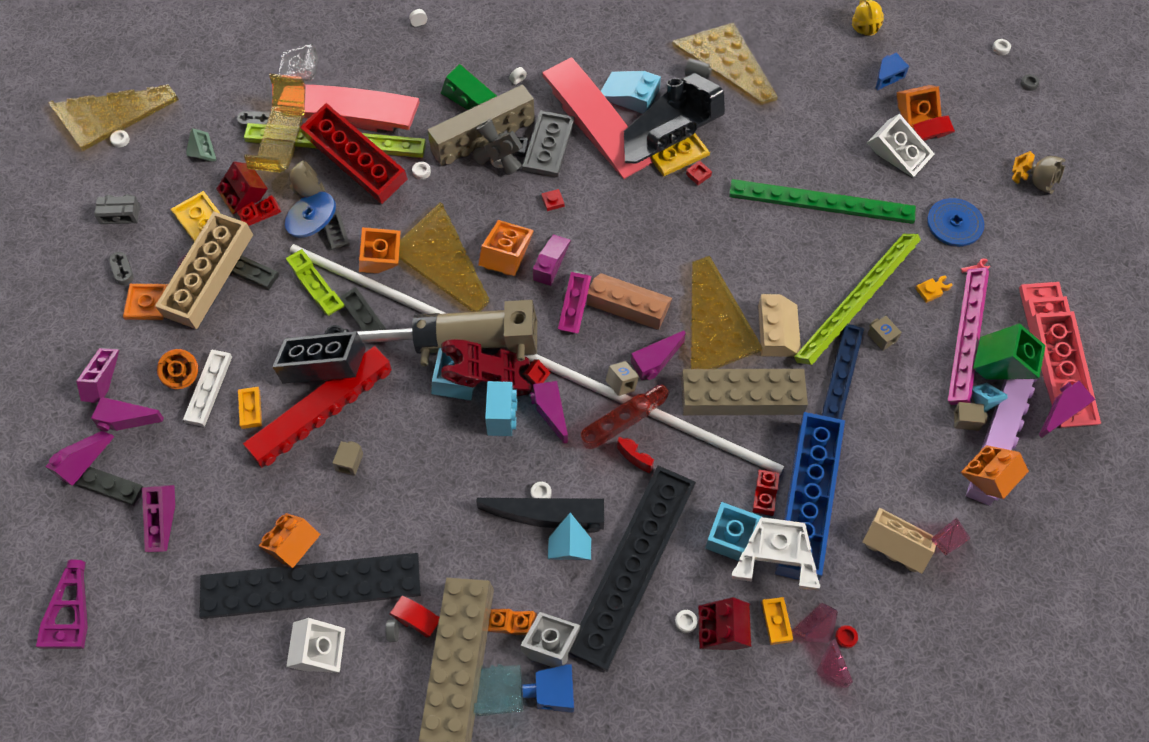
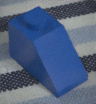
[875,52,909,91]

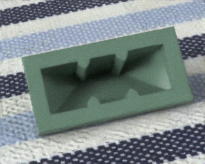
[186,128,216,161]

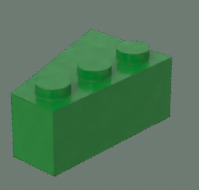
[440,64,497,110]

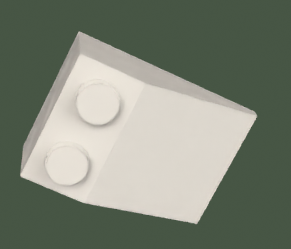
[867,114,934,177]

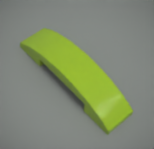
[286,249,345,316]

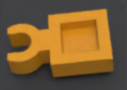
[1012,151,1035,184]
[915,276,952,303]

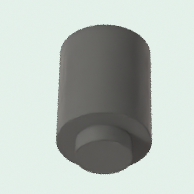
[685,58,712,79]

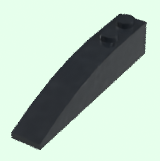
[476,497,604,533]

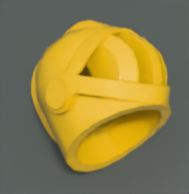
[852,0,884,36]

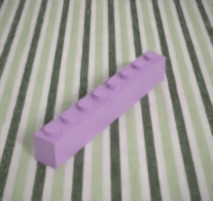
[966,379,1037,506]

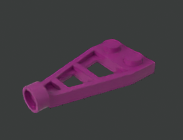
[36,559,88,649]

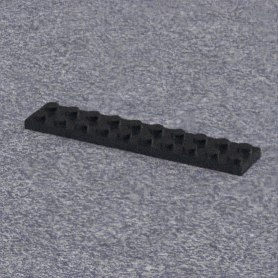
[568,465,696,672]
[199,553,421,619]

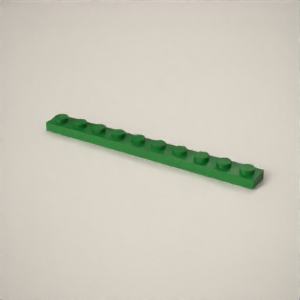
[729,179,916,224]

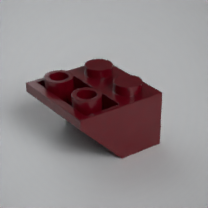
[216,161,268,214]
[698,597,751,650]

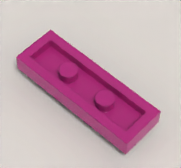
[558,272,592,334]

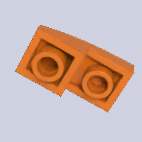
[488,609,537,635]

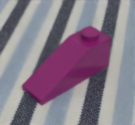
[533,234,571,286]
[631,330,686,381]
[76,348,119,403]
[530,381,568,443]
[1039,381,1095,438]
[91,397,164,431]
[45,431,114,486]
[142,485,175,552]

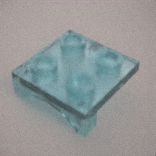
[474,664,523,716]

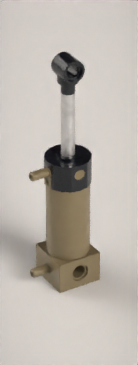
[324,300,537,366]

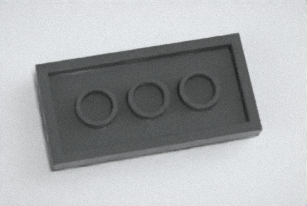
[522,110,575,177]

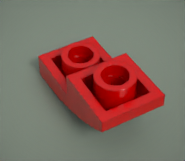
[913,115,955,141]
[237,195,282,226]
[617,437,654,474]
[752,470,780,516]
[389,596,440,638]

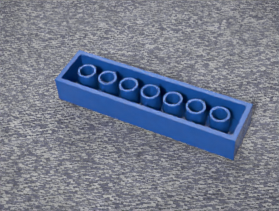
[775,412,845,580]

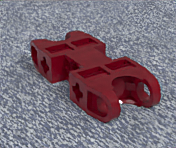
[441,339,532,396]

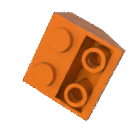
[961,445,1029,499]
[259,513,321,568]

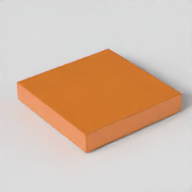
[123,284,168,320]

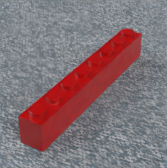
[243,346,392,468]

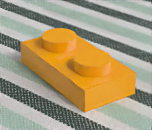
[238,387,262,429]
[761,597,793,645]

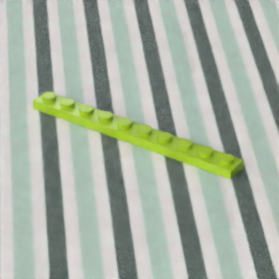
[244,123,426,158]
[794,234,921,365]

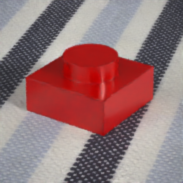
[686,161,712,185]
[541,189,565,211]
[523,359,550,385]

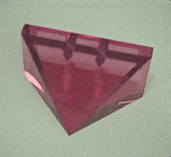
[931,517,971,556]
[792,603,838,643]
[817,639,853,688]

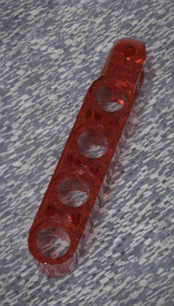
[581,385,670,449]

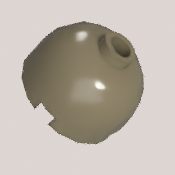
[1030,156,1066,194]
[290,160,325,197]

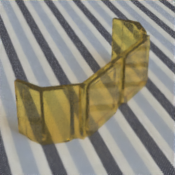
[244,73,306,173]

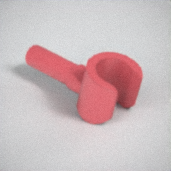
[961,258,990,273]

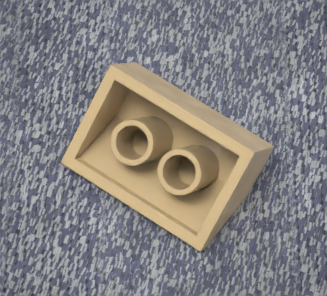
[758,294,801,357]
[863,508,938,574]

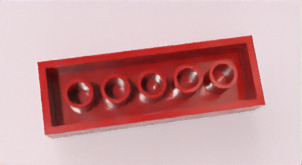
[300,103,408,204]

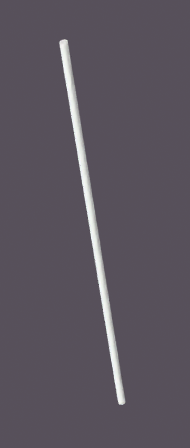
[290,244,784,475]

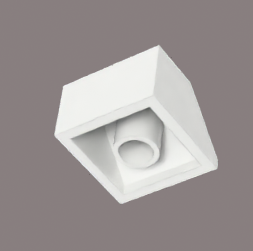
[286,618,345,673]

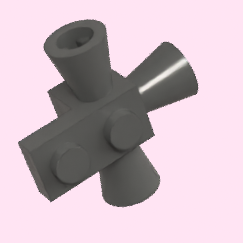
[473,119,523,175]

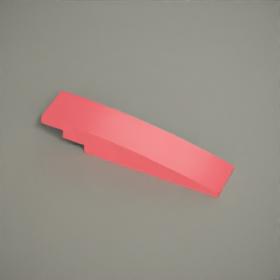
[542,57,653,179]
[275,84,419,132]
[1019,282,1101,428]

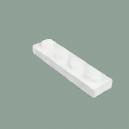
[183,350,232,427]

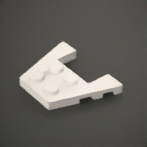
[732,517,820,591]

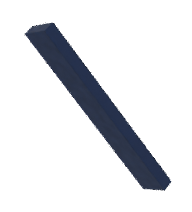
[821,324,864,420]

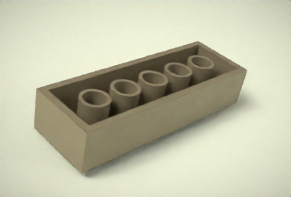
[428,84,535,166]
[681,369,808,415]

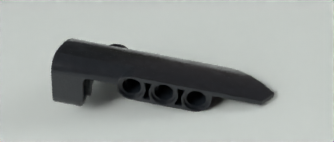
[624,73,725,164]

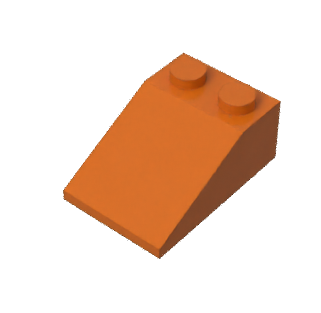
[478,220,534,276]

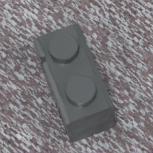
[94,194,140,224]

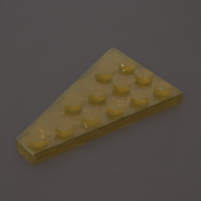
[672,23,778,105]
[48,84,179,151]
[399,202,490,312]
[691,256,762,369]

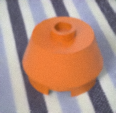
[157,349,198,389]

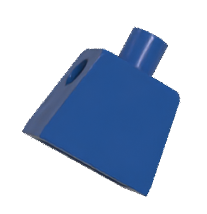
[523,664,574,713]

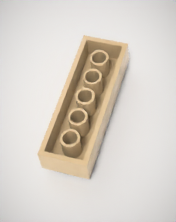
[155,211,253,329]

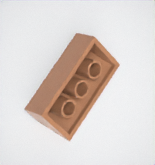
[587,273,673,330]

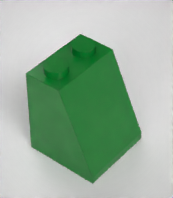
[973,323,1046,380]

